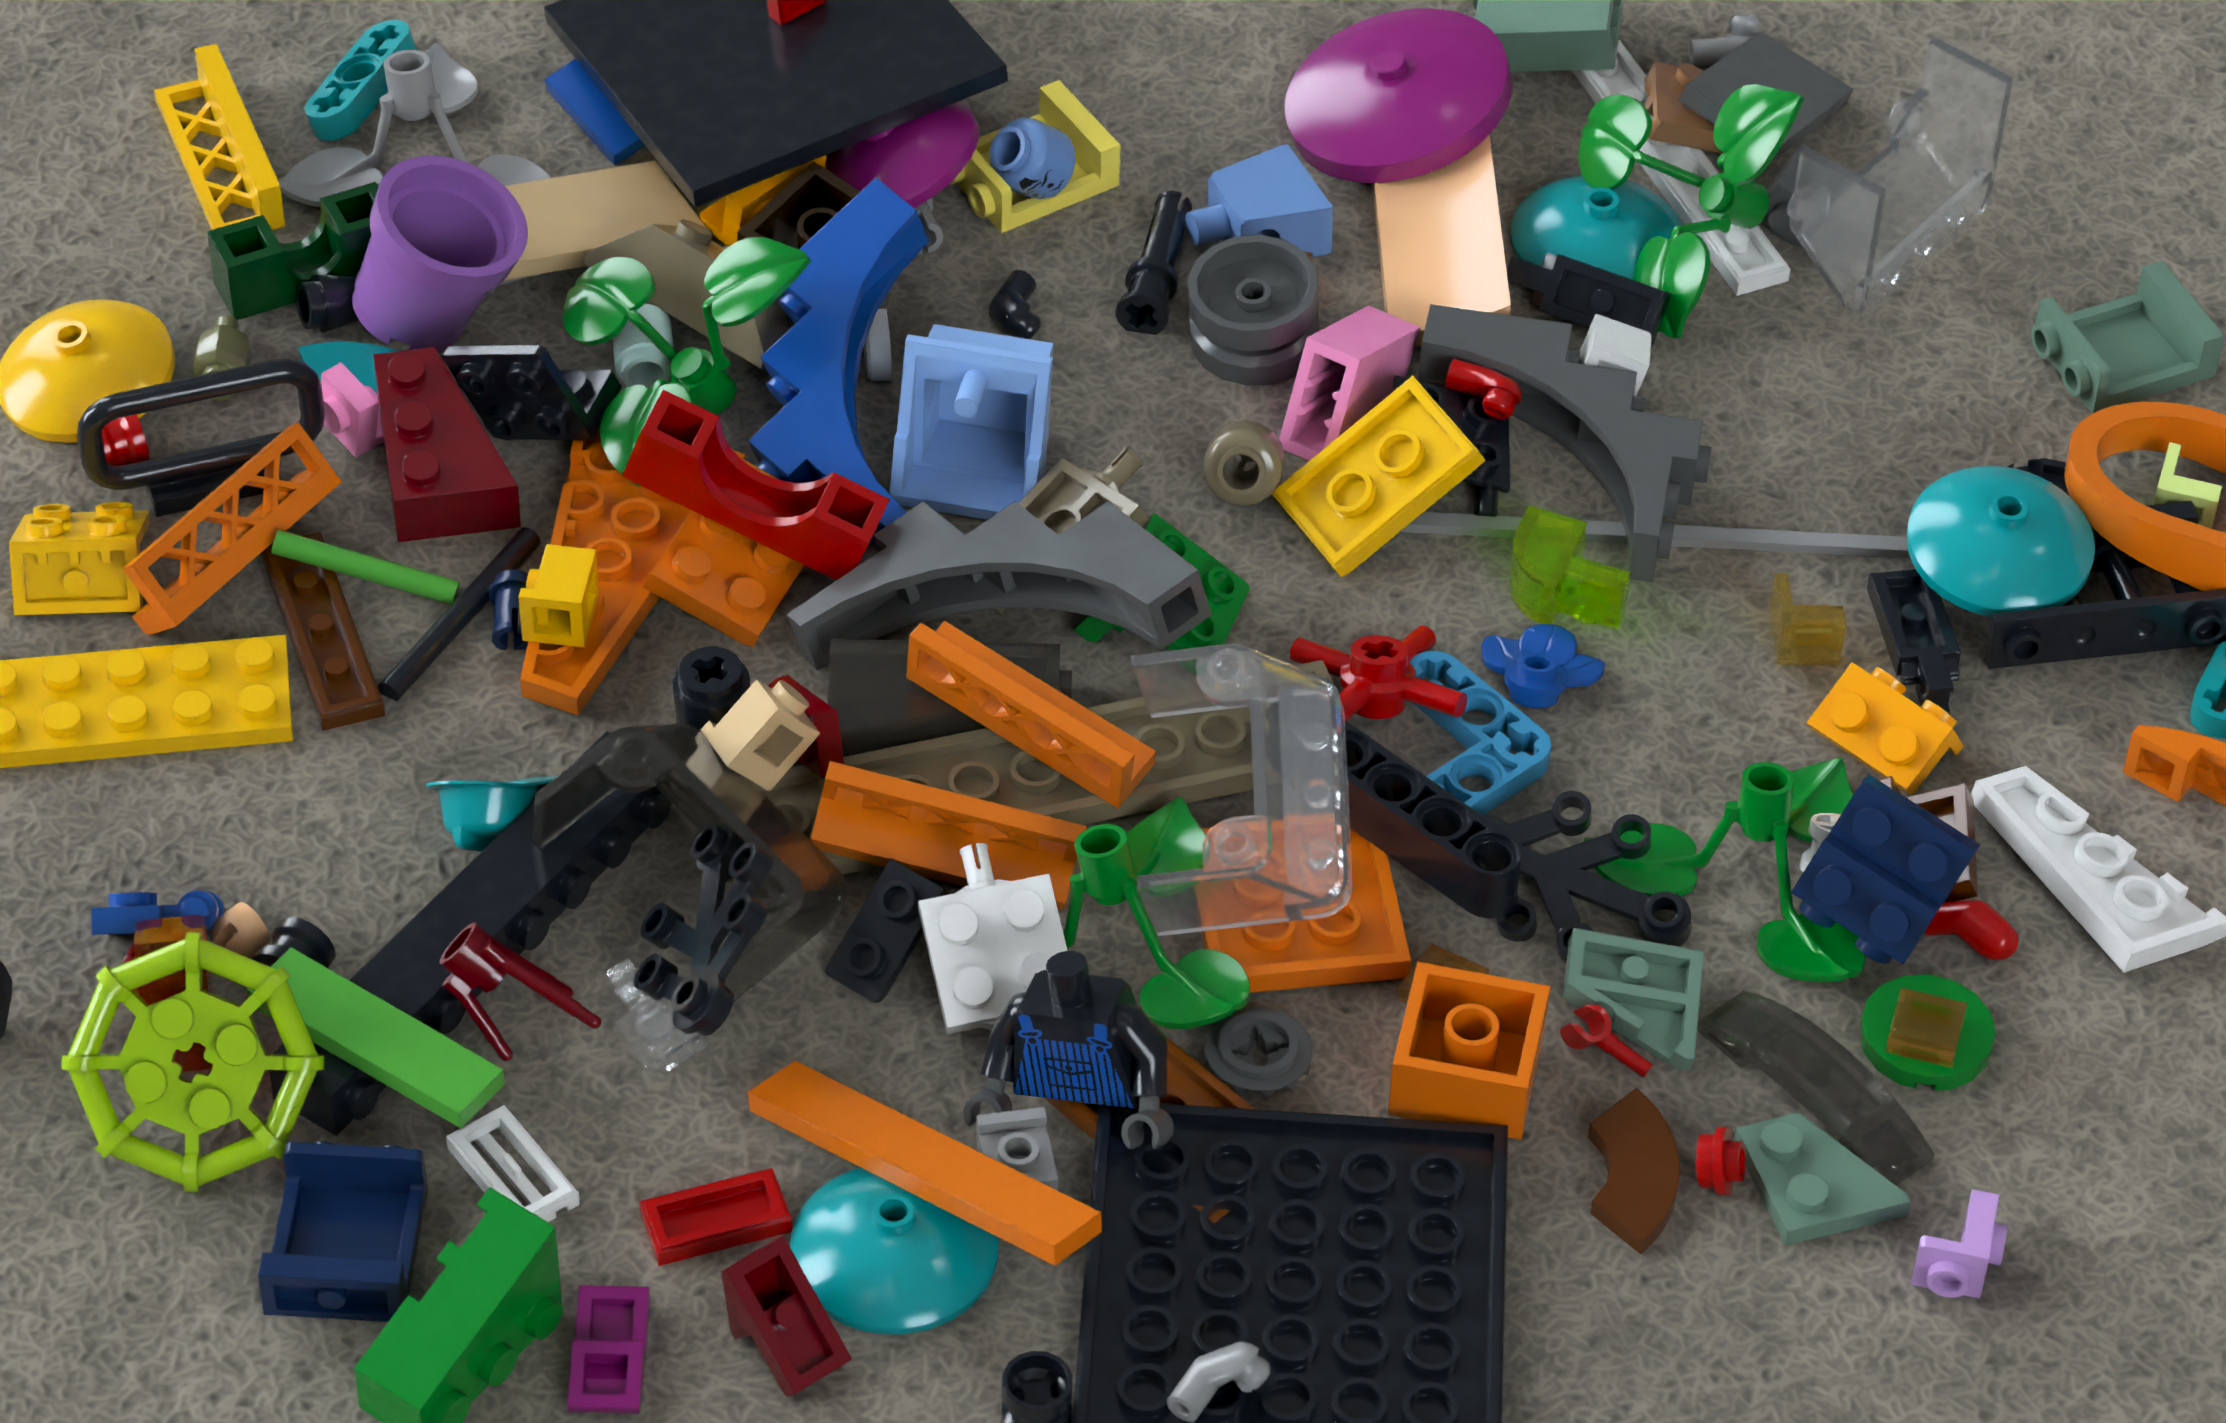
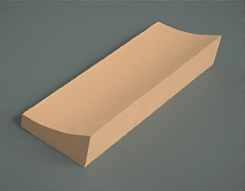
[1372,134,1511,346]

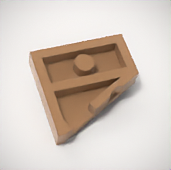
[1644,61,1723,153]

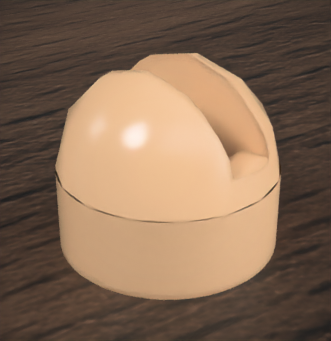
[211,902,271,958]

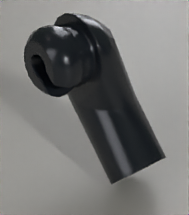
[989,270,1041,339]

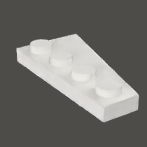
[1971,766,2226,973]

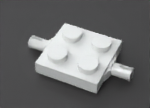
[918,843,1067,1035]

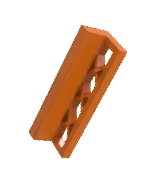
[123,422,342,635]
[906,621,1156,809]
[808,761,1087,910]

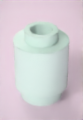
[612,304,674,389]

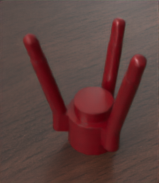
[440,922,601,1061]

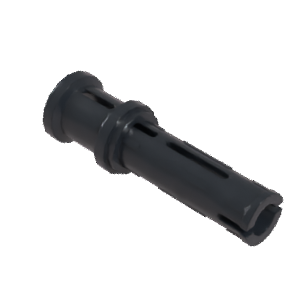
[1116,190,1192,335]

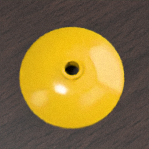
[0,299,175,443]

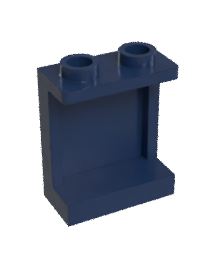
[258,1141,428,1322]

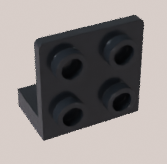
[442,345,622,440]

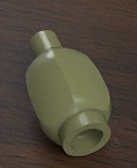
[192,315,251,401]

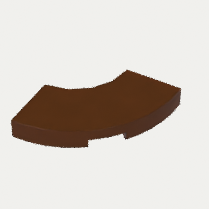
[1588,1088,1680,1255]

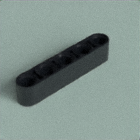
[1264,693,1522,918]

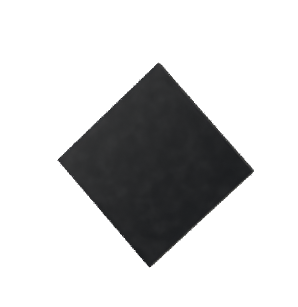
[544,0,1008,207]
[1072,1103,1508,1423]

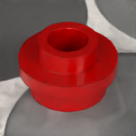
[1696,1127,1746,1196]

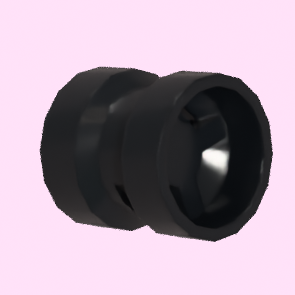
[1001,1351,1073,1423]

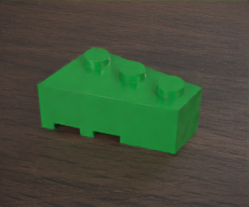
[354,1187,563,1423]

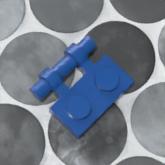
[91,890,225,935]

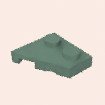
[1563,928,1704,1071]
[1734,1112,1911,1246]

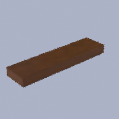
[261,532,385,731]

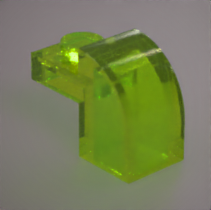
[1509,505,1631,629]

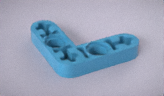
[1409,651,1551,815]

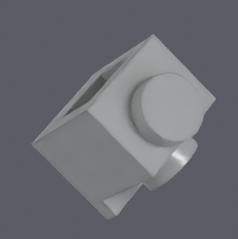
[977,1107,1058,1191]

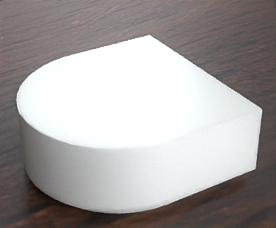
[863,309,892,382]

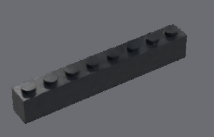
[269,731,672,1136]

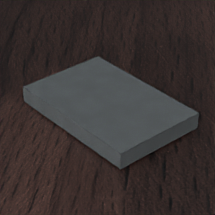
[1679,31,1853,160]

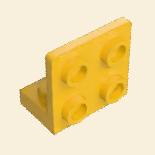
[9,502,150,616]

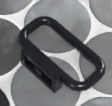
[77,359,325,517]

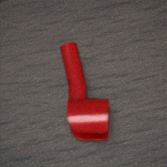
[1560,1004,1653,1078]

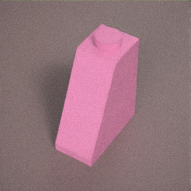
[1279,305,1420,461]

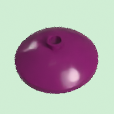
[825,101,979,208]

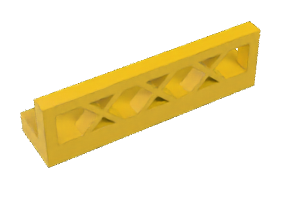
[154,43,285,230]

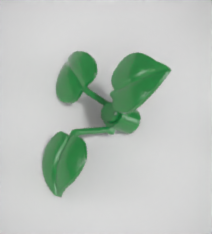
[1578,84,1805,339]
[562,237,812,487]
[1584,757,1866,982]
[1063,796,1251,1029]

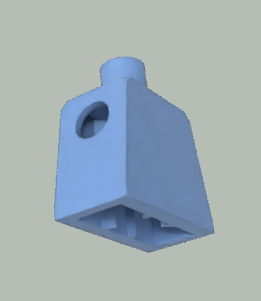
[1185,144,1333,257]

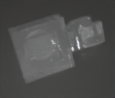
[605,958,709,1079]

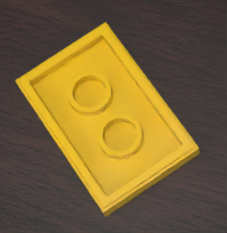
[1272,376,1486,577]

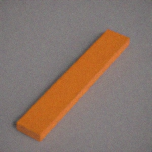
[748,1061,1102,1266]

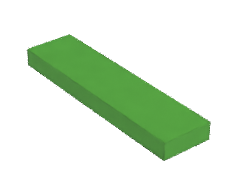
[247,947,505,1128]

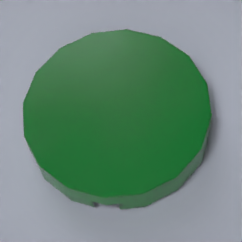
[1860,974,1996,1091]

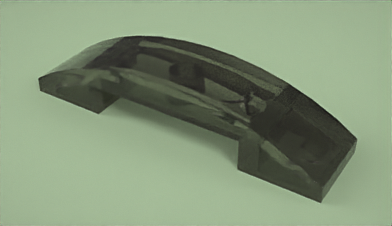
[1697,991,1934,1186]

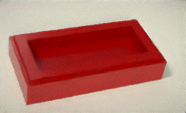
[639,1168,792,1266]

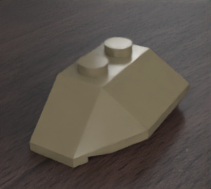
[582,219,795,369]

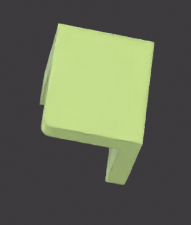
[2153,442,2222,528]

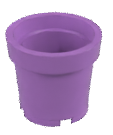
[352,156,528,352]

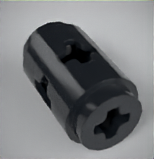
[672,646,750,779]

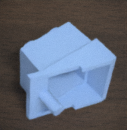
[889,324,1053,520]

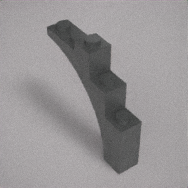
[1418,304,1712,582]
[787,501,1211,670]

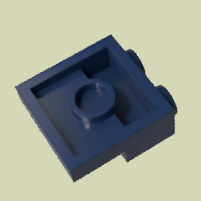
[1791,774,1980,964]

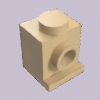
[701,679,820,792]

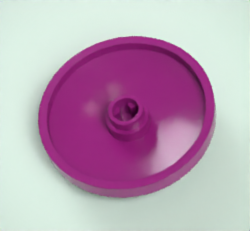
[1285,8,1512,183]

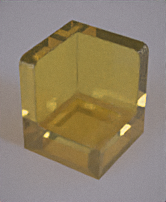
[1769,573,1846,665]

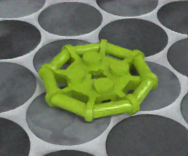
[61,932,324,1192]

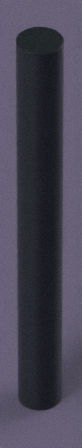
[378,527,541,701]

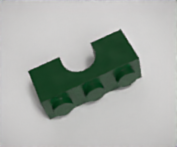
[207,182,378,320]

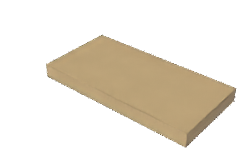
[504,161,708,281]

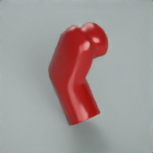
[1445,359,1522,420]
[1924,900,2019,960]

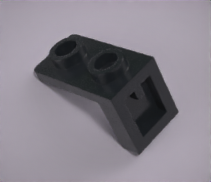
[825,859,951,1003]

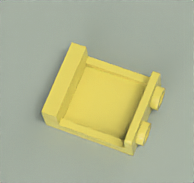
[950,80,1120,233]

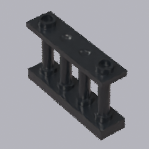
[1985,501,2226,669]

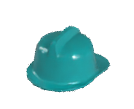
[425,775,561,852]

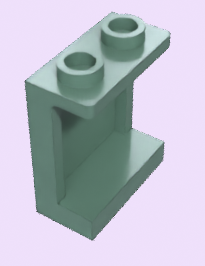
[2031,261,2225,414]

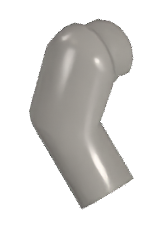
[1689,13,1760,67]
[1167,1341,1270,1422]

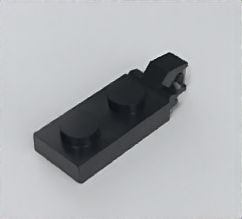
[1507,253,1671,348]
[1867,569,1961,713]

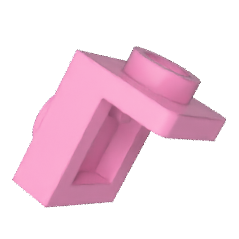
[321,362,384,458]

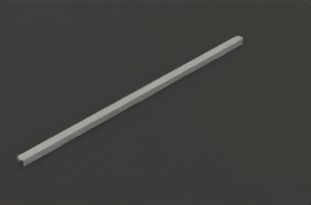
[1400,512,1910,559]

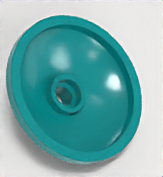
[1510,175,1682,279]
[1906,466,2095,617]
[790,1167,998,1334]

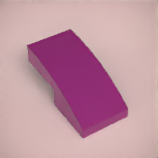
[567,1285,651,1413]

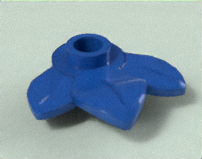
[1481,624,1605,708]

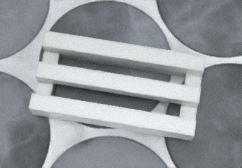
[446,1105,580,1222]

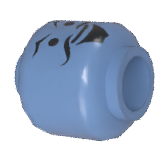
[989,117,1076,199]

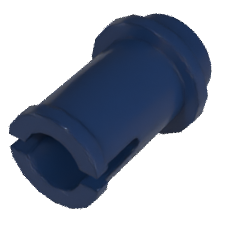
[488,569,528,650]

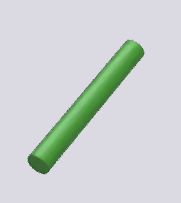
[271,530,460,605]

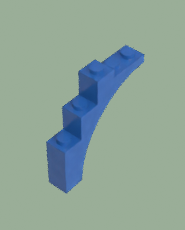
[748,178,929,548]

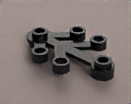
[1482,791,1692,962]
[634,823,773,1036]

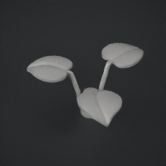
[278,42,551,207]

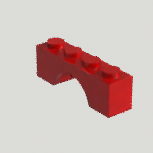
[622,389,890,580]

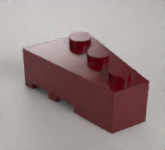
[373,347,521,542]

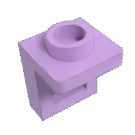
[1911,1189,2008,1298]

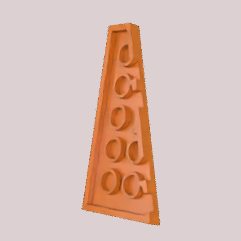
[520,428,746,716]

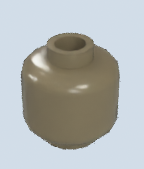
[1203,420,1285,506]

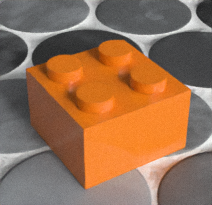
[1388,962,1550,1140]

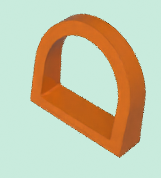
[2065,402,2226,591]

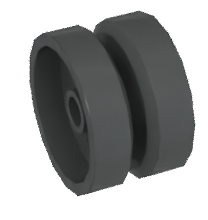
[1187,235,1320,386]

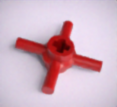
[1290,626,1467,721]

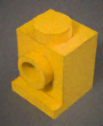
[518,544,599,648]

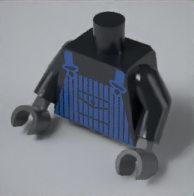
[964,951,1174,1149]

